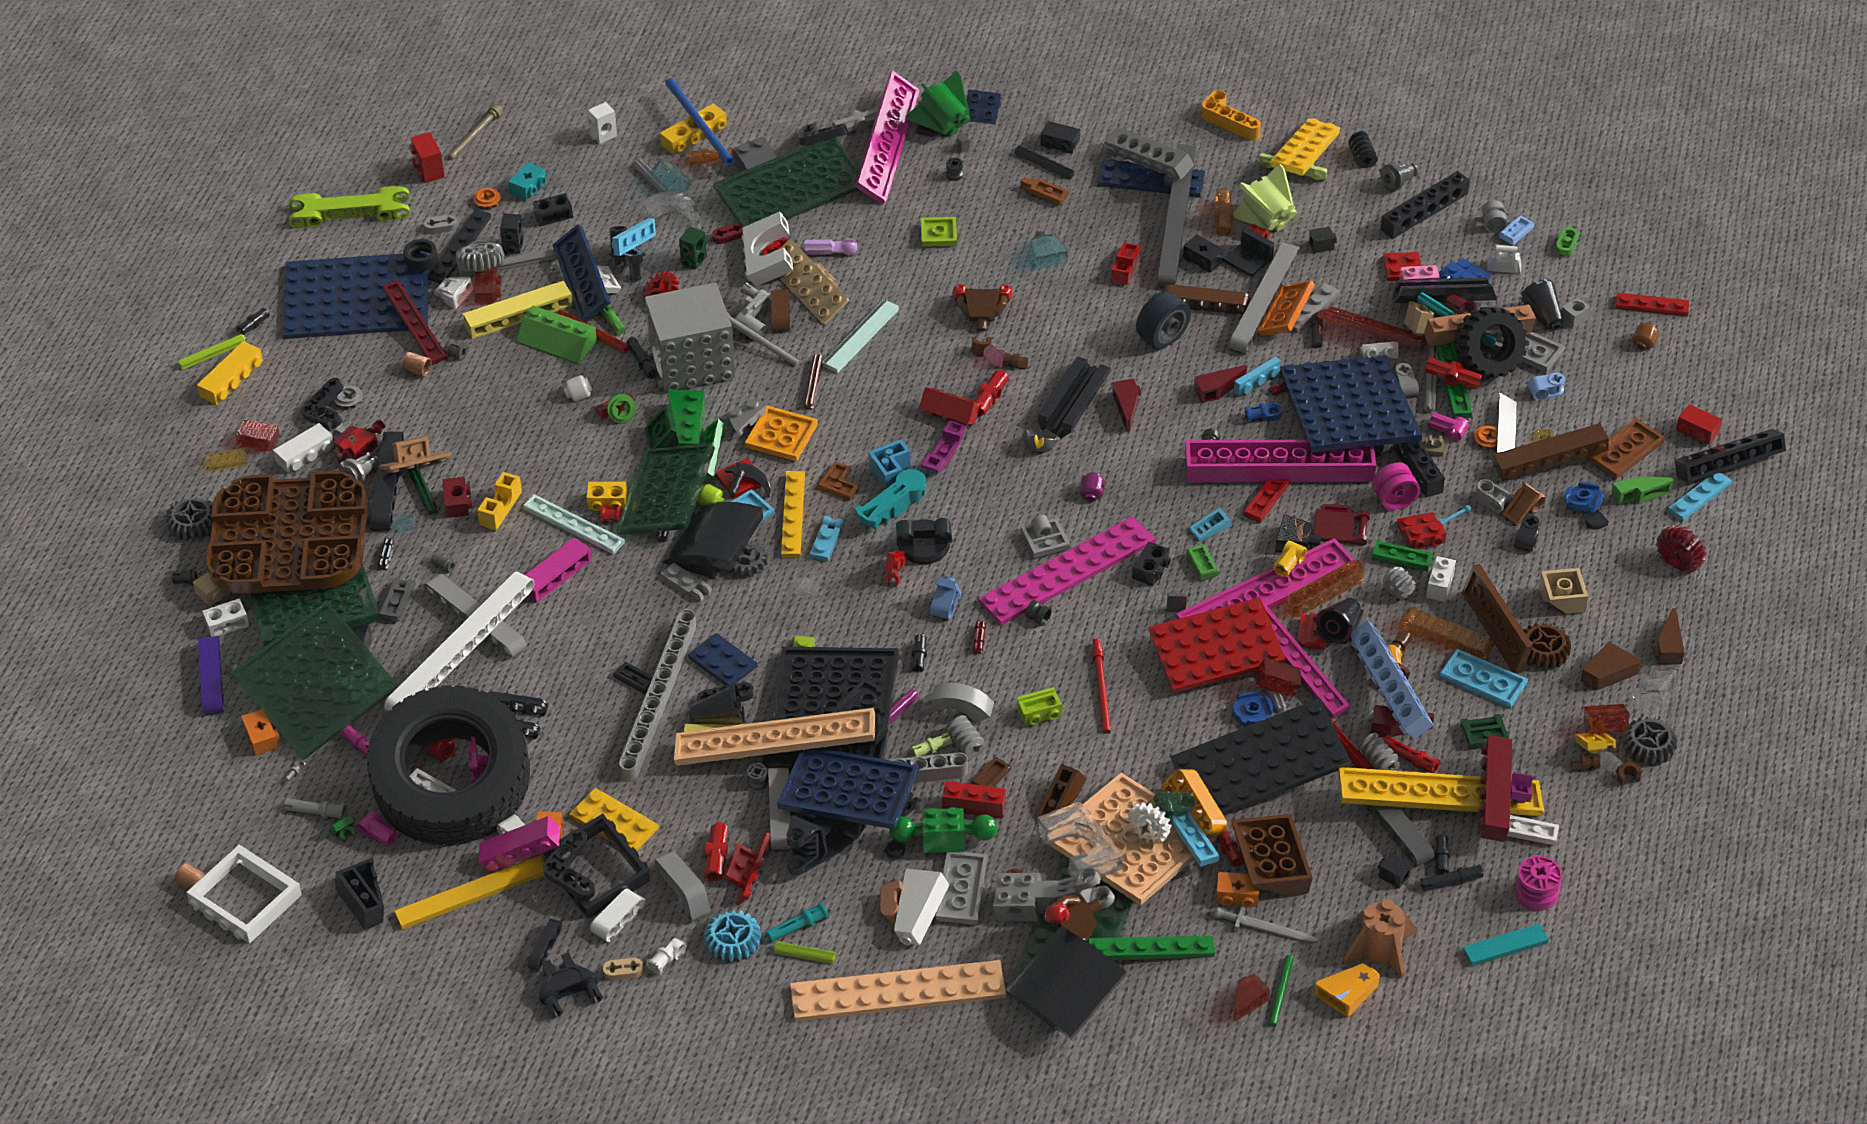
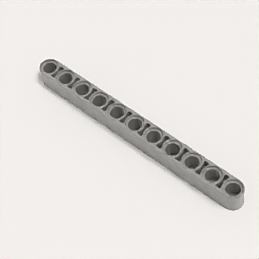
[619,609,696,781]

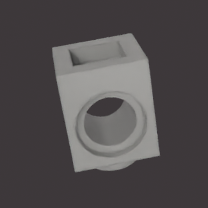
[1561,298,1591,328]

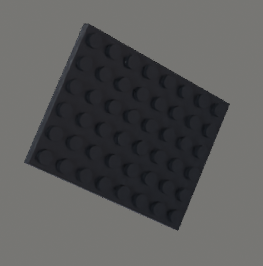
[762,647,899,770]

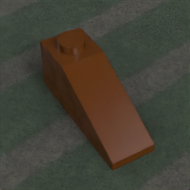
[1653,608,1685,665]
[1035,764,1087,826]

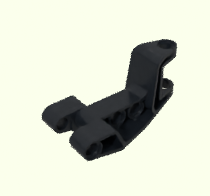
[787,814,867,875]

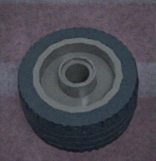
[1136,291,1191,349]

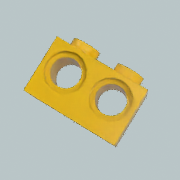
[587,482,627,511]

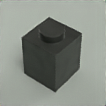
[1308,226,1337,253]

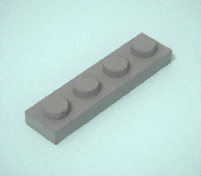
[1292,283,1340,333]

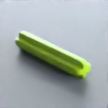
[774,941,836,964]

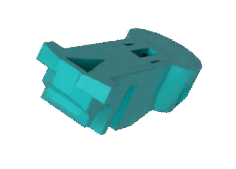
[855,469,926,529]

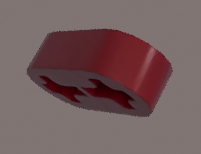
[712,223,744,244]

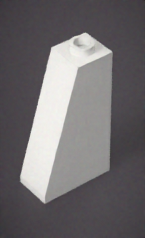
[894,869,949,945]

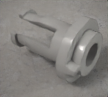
[339,452,379,484]

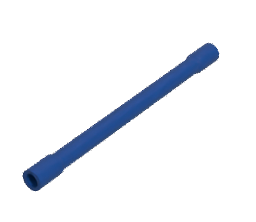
[665,78,734,166]

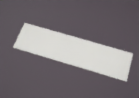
[1497,393,1517,453]

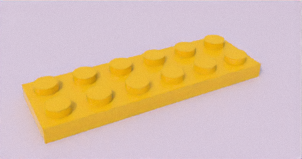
[1270,118,1340,176]

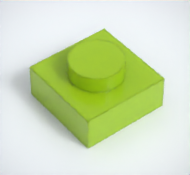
[793,636,815,647]

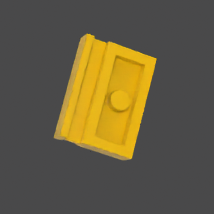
[1575,731,1616,753]

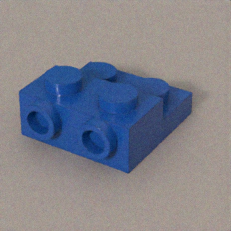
[1440,258,1490,280]

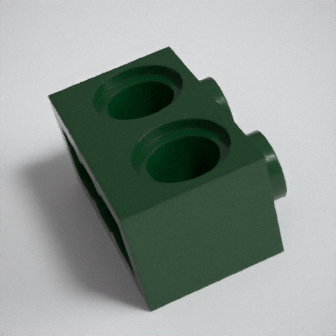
[679,226,707,269]

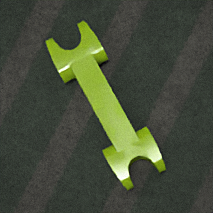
[289,186,410,228]

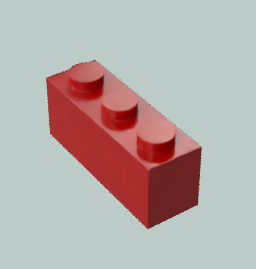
[919,387,981,427]
[942,781,1006,818]

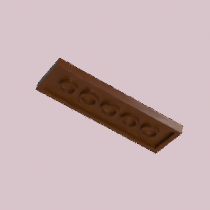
[1461,564,1533,674]

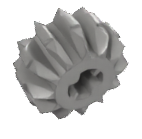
[1383,566,1415,600]

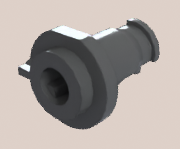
[1379,162,1418,191]

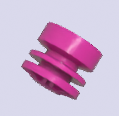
[1515,856,1562,911]

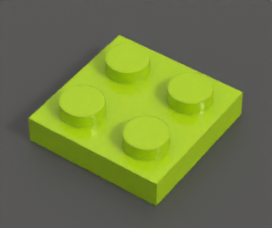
[921,217,957,247]

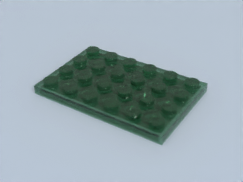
[616,443,715,535]

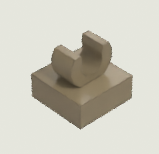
[1425,435,1444,456]

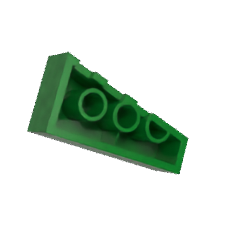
[668,390,706,458]

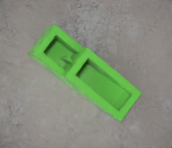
[1611,477,1674,505]

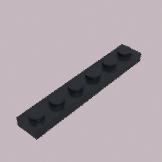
[428,209,491,284]

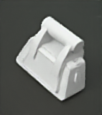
[1487,245,1521,274]
[434,277,473,309]

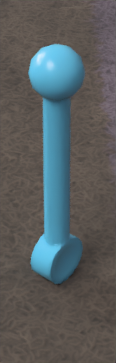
[1439,505,1471,525]

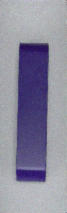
[198,636,224,714]

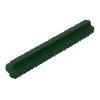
[407,464,438,515]

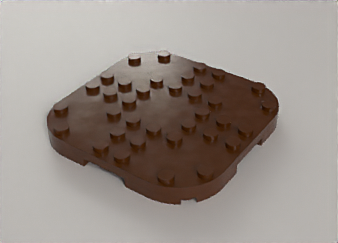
[206,471,368,594]

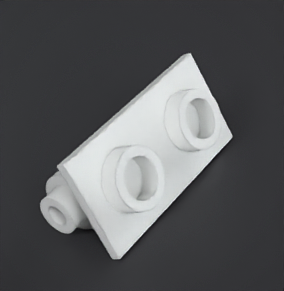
[1360,341,1398,359]

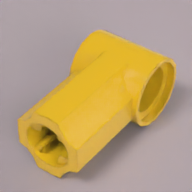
[1273,540,1307,577]

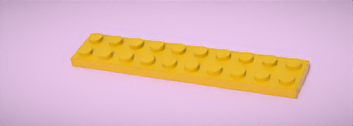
[1338,767,1544,816]

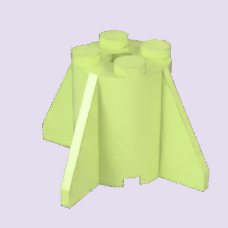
[1232,164,1297,232]

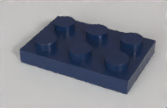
[688,633,758,686]

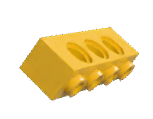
[660,103,727,155]

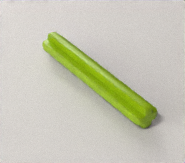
[178,334,246,370]

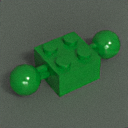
[889,807,997,853]

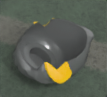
[1022,426,1059,453]

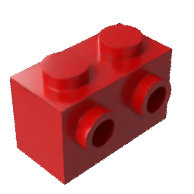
[1676,404,1722,445]

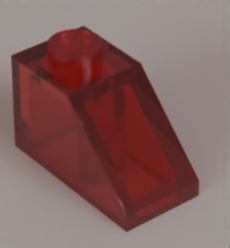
[1233,973,1270,1021]

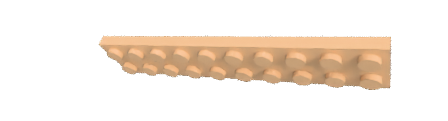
[674,708,875,766]
[790,960,1006,1022]

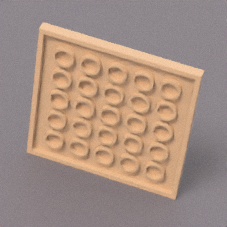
[1044,773,1217,906]

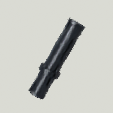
[626,337,658,379]
[1420,864,1484,892]

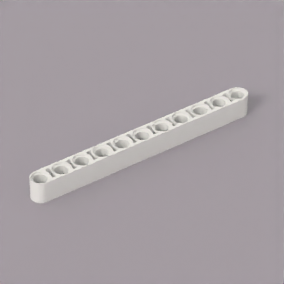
[384,572,534,711]

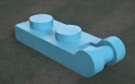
[810,516,844,561]

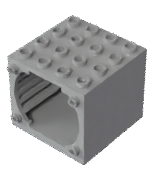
[643,283,736,392]

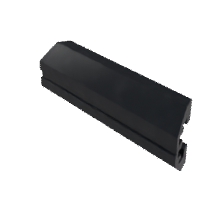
[1392,277,1497,303]
[1037,356,1111,438]

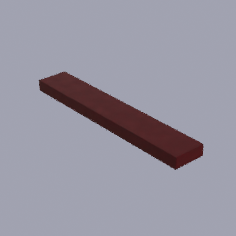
[382,280,447,365]

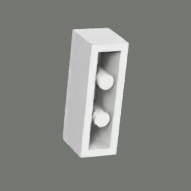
[273,423,334,474]

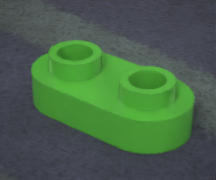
[1556,227,1579,256]

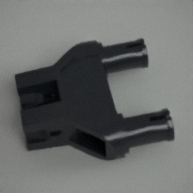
[539,952,603,1018]

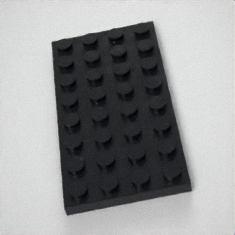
[1170,698,1351,816]

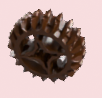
[1523,622,1571,670]

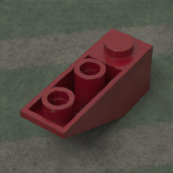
[1194,365,1247,403]

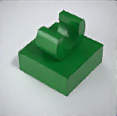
[329,815,355,841]

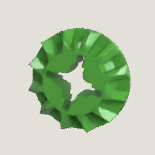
[606,393,635,423]

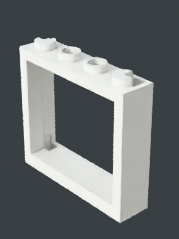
[187,845,302,943]

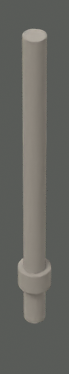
[727,312,799,366]

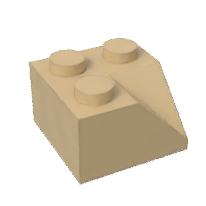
[1539,568,1588,614]

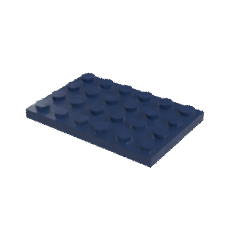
[777,748,919,830]

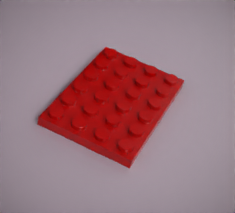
[1148,597,1286,693]

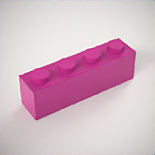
[524,537,592,603]
[478,816,560,872]

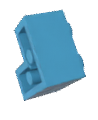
[868,439,911,490]

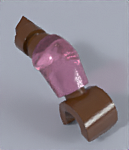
[971,337,1029,368]

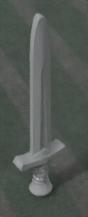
[1213,906,1318,943]

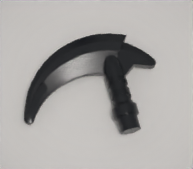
[725,462,771,497]

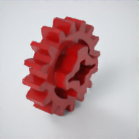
[643,270,679,298]

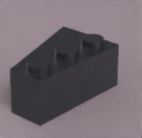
[335,858,384,930]

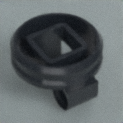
[896,518,952,564]

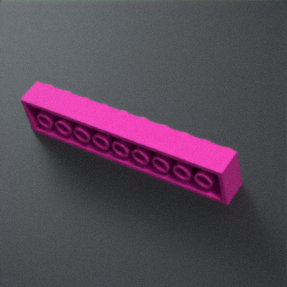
[1185,440,1376,482]

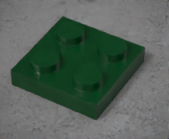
[645,404,677,455]

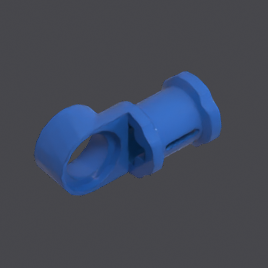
[1244,403,1282,422]

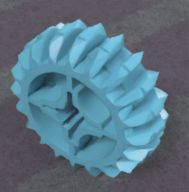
[704,909,761,963]

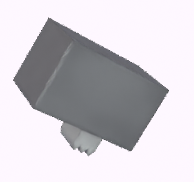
[957,134,970,153]

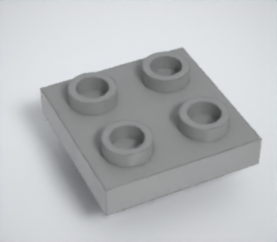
[1021,515,1070,558]

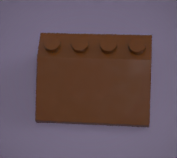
[1231,814,1313,895]

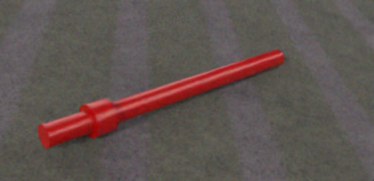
[1092,638,1111,734]

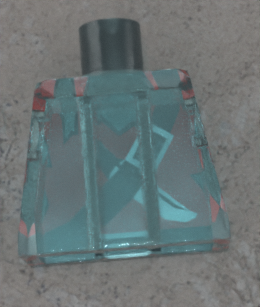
[1031,231,1068,269]

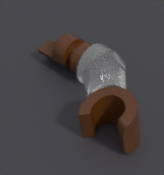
[1571,751,1641,786]

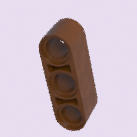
[771,290,790,331]

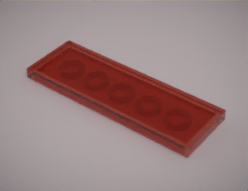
[1317,305,1428,349]

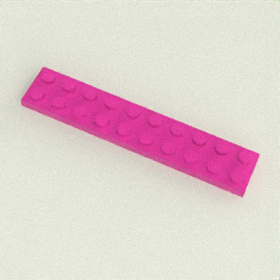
[855,71,919,204]
[978,516,1156,625]
[1176,538,1357,619]

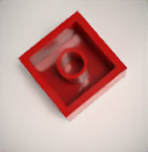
[409,132,445,183]

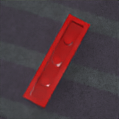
[1615,292,1689,316]
[1244,479,1291,523]

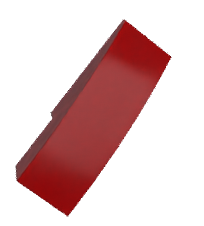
[1110,242,1141,285]

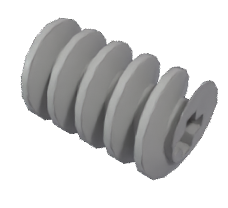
[946,715,984,759]
[1359,733,1400,771]

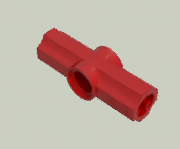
[1424,357,1482,390]
[974,369,1009,416]
[704,822,729,881]

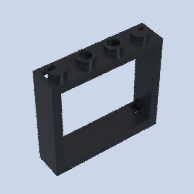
[541,814,651,918]

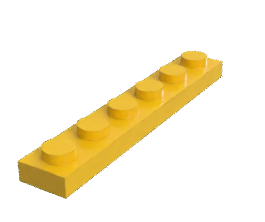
[781,471,805,558]

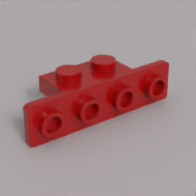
[723,832,771,905]

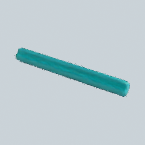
[1417,292,1497,348]

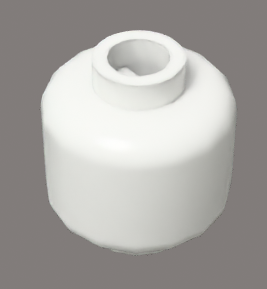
[564,375,593,402]

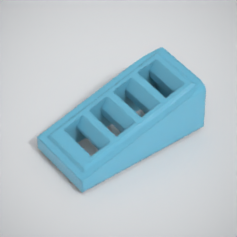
[1188,507,1232,542]

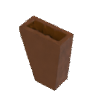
[1580,641,1642,690]

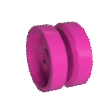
[1372,463,1420,511]

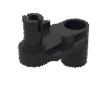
[608,226,645,281]

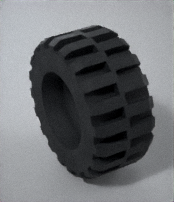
[1454,307,1528,378]

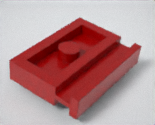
[1297,612,1326,650]

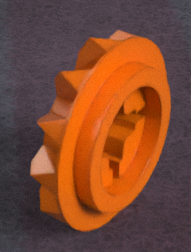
[473,188,501,209]
[1474,426,1498,450]

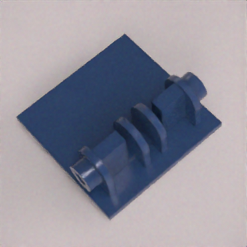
[966,89,1002,125]

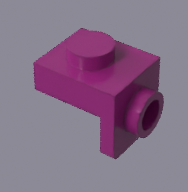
[1511,772,1533,803]

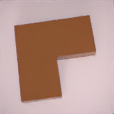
[817,461,859,501]

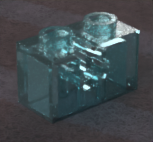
[651,158,692,196]

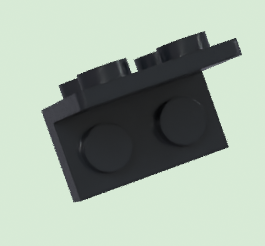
[1224,227,1274,276]

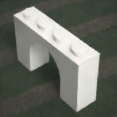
[742,212,793,286]

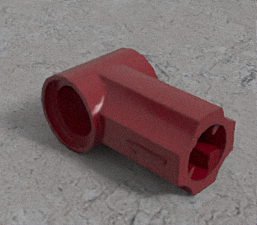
[1444,294,1478,314]

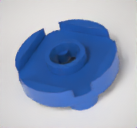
[1565,482,1603,513]
[1233,691,1273,727]

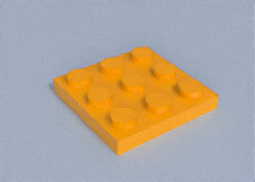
[745,406,818,462]

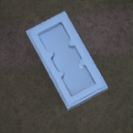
[1499,215,1535,245]

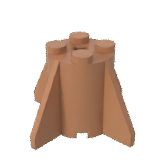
[1343,899,1418,978]

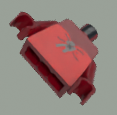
[332,419,386,463]

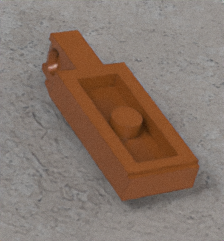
[1020,177,1068,205]

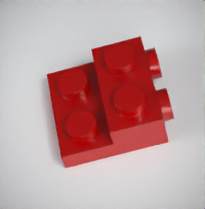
[1396,512,1446,549]

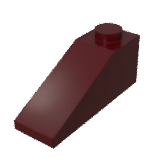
[1112,378,1141,432]
[1370,705,1435,737]

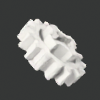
[1127,802,1171,844]

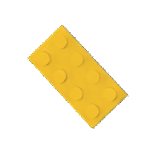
[569,788,659,851]

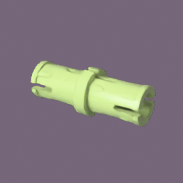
[910,733,952,757]

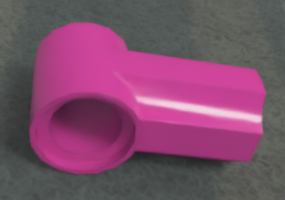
[1428,412,1469,441]
[356,811,399,846]

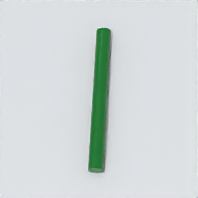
[1268,955,1294,1027]

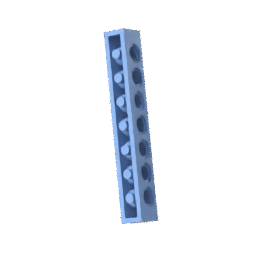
[1350,619,1434,740]

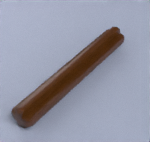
[804,354,823,410]

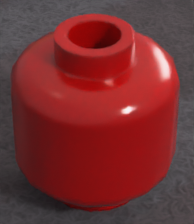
[425,738,455,761]

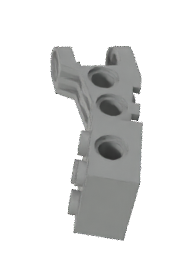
[993,867,1115,922]

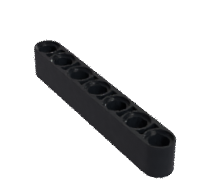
[371,431,404,530]

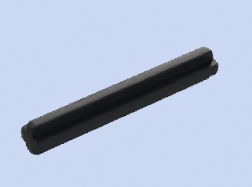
[1015,145,1074,179]

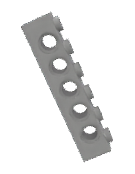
[1104,127,1194,180]

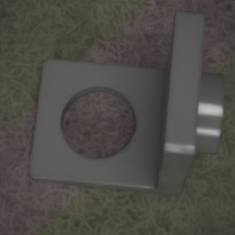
[1166,593,1187,622]

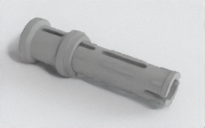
[285,798,348,820]

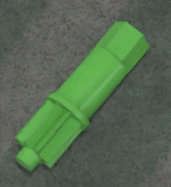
[600,305,626,335]

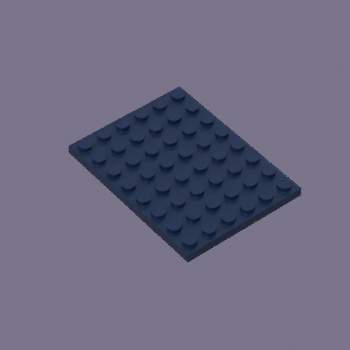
[283,252,428,339]
[1280,355,1422,453]

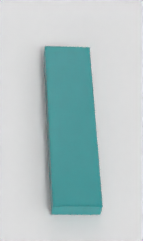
[1462,924,1549,967]

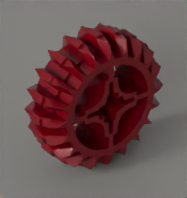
[1655,525,1707,574]

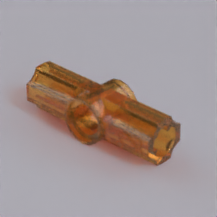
[1214,188,1233,236]

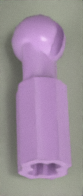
[805,238,857,256]

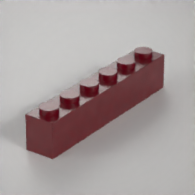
[1478,735,1512,842]

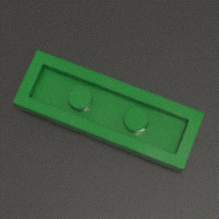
[1372,540,1433,572]

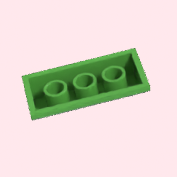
[516,306,597,364]

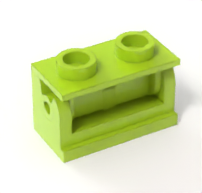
[1016,687,1062,726]

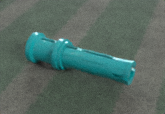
[766,901,829,942]

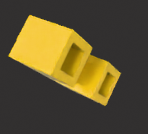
[477,472,522,531]

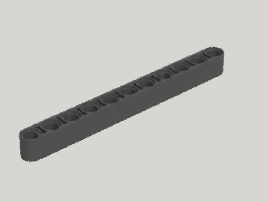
[1157,144,1196,287]

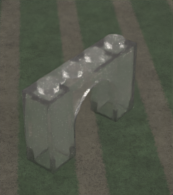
[1036,802,1124,881]

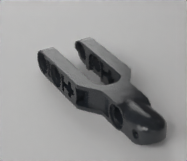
[487,691,549,739]

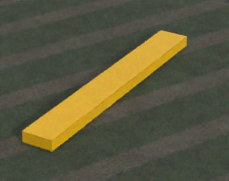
[394,855,550,930]

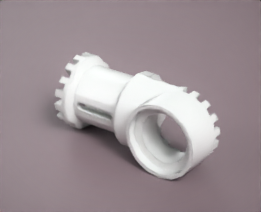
[646,938,686,974]

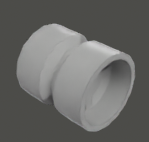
[1481,200,1508,233]

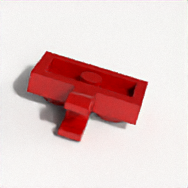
[884,550,906,586]

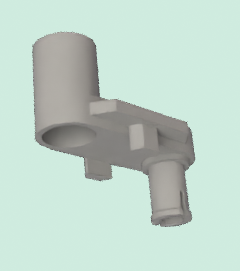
[735,282,771,336]

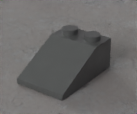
[732,137,789,192]

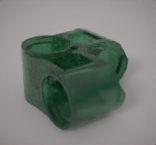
[1145,791,1196,818]

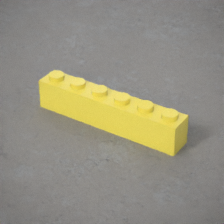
[463,281,573,339]

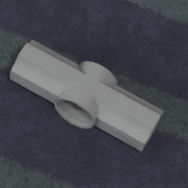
[832,107,879,132]

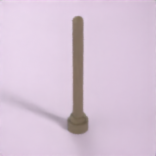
[448,104,503,160]

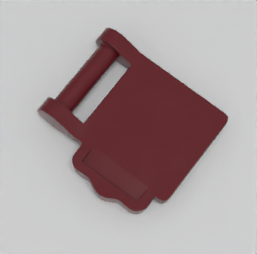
[1314,503,1370,545]

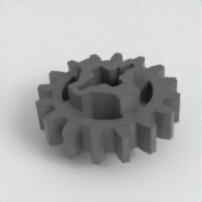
[731,540,768,577]

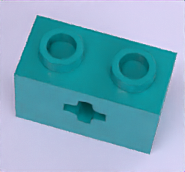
[508,162,546,201]

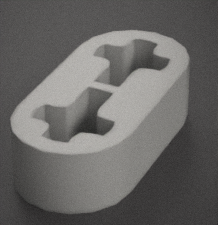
[424,215,458,234]

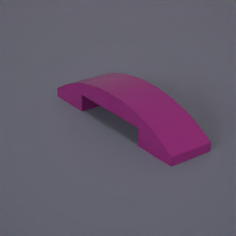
[921,420,967,473]

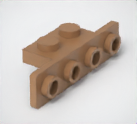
[380,436,452,473]

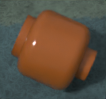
[1632,322,1659,350]

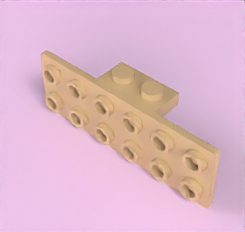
[778,239,849,325]

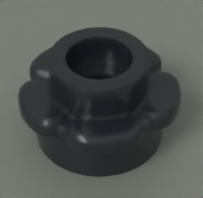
[885,840,905,859]

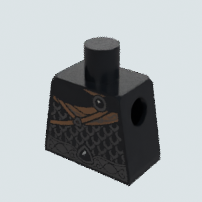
[1275,514,1322,553]

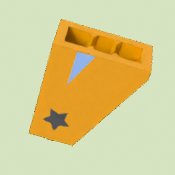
[1314,963,1380,1017]

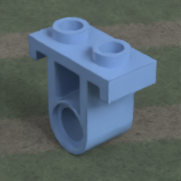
[930,576,962,620]

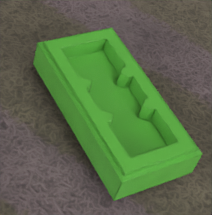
[1187,544,1219,580]

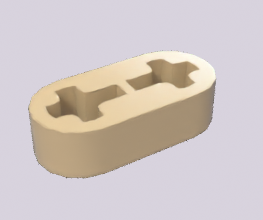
[603,958,643,981]

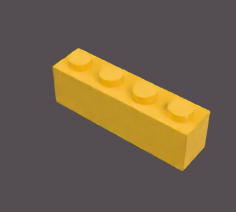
[197,341,263,405]

